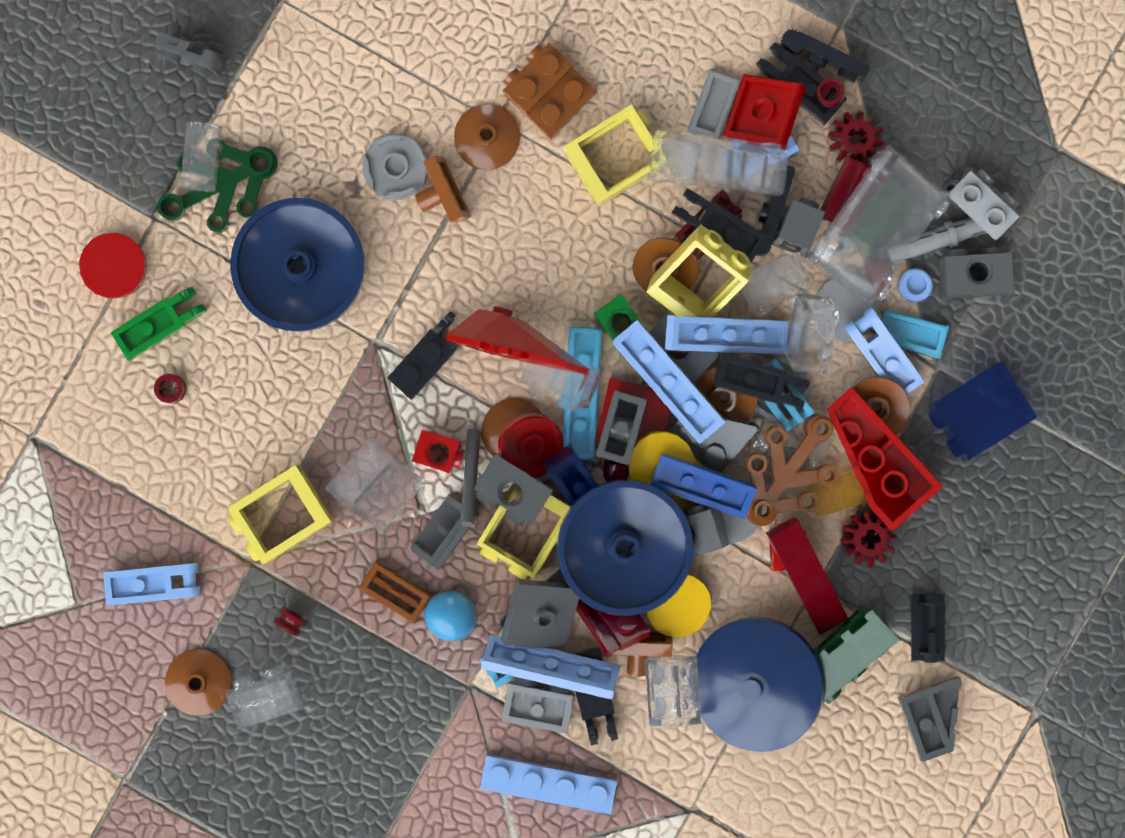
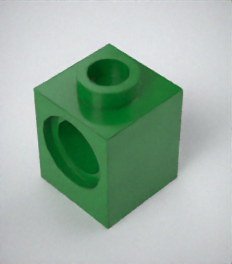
[594,294,644,341]

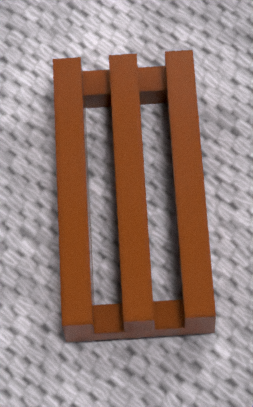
[358,560,432,624]

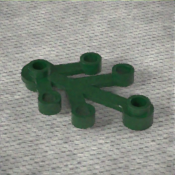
[157,139,278,233]

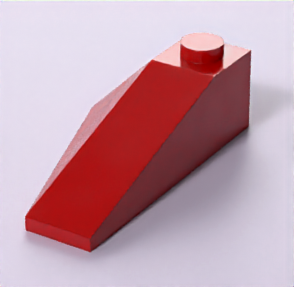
[446,306,589,375]
[826,387,944,532]

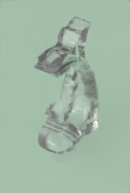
[736,429,831,470]

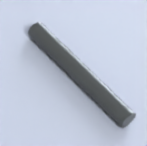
[460,429,481,527]

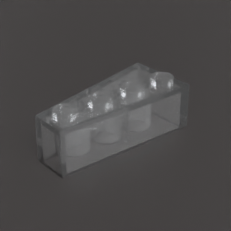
[648,130,789,196]

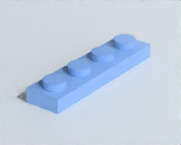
[665,315,789,354]
[612,319,726,444]
[481,635,620,699]
[480,754,617,814]

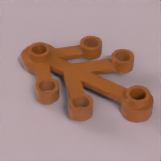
[745,413,838,526]

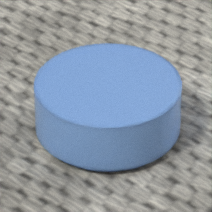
[898,268,933,302]

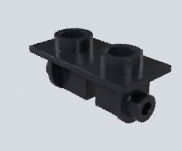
[911,594,945,663]

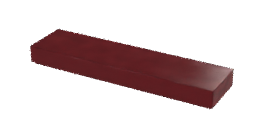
[766,516,849,635]

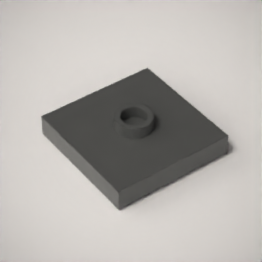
[500,579,579,649]

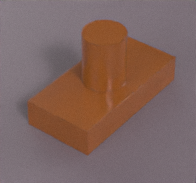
[415,156,471,223]
[612,632,673,677]

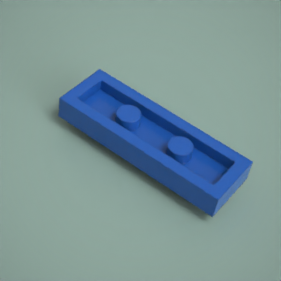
[650,452,757,519]

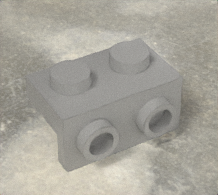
[948,167,1020,240]
[501,677,574,734]

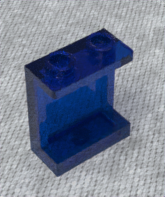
[928,361,1037,460]

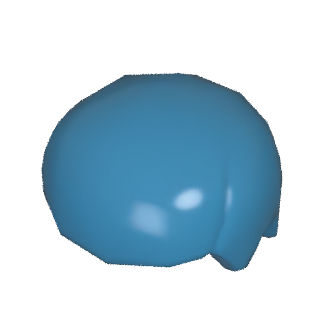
[424,590,478,641]

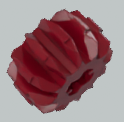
[827,111,884,164]
[839,510,897,567]

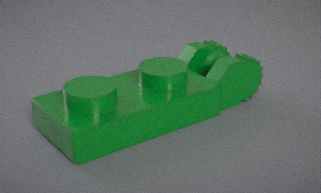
[111,287,207,361]

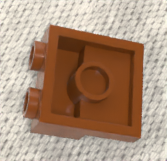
[503,43,597,140]

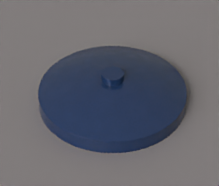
[230,198,365,332]
[557,479,693,616]
[691,617,825,752]

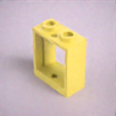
[563,104,668,207]
[646,224,753,317]
[228,465,335,565]
[476,482,571,580]

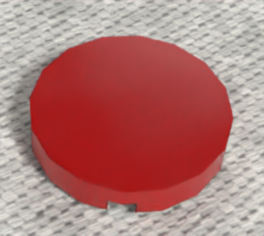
[79,233,147,299]
[498,412,563,478]

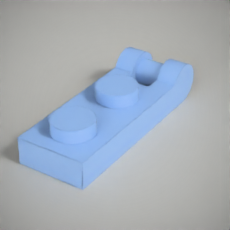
[844,307,925,394]
[103,563,201,606]

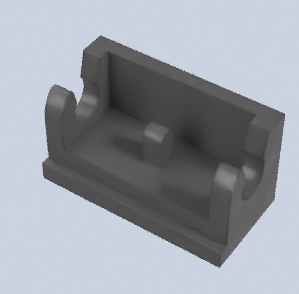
[410,494,478,570]

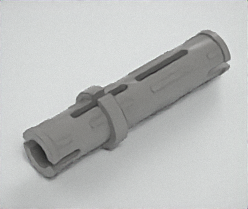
[884,217,986,265]

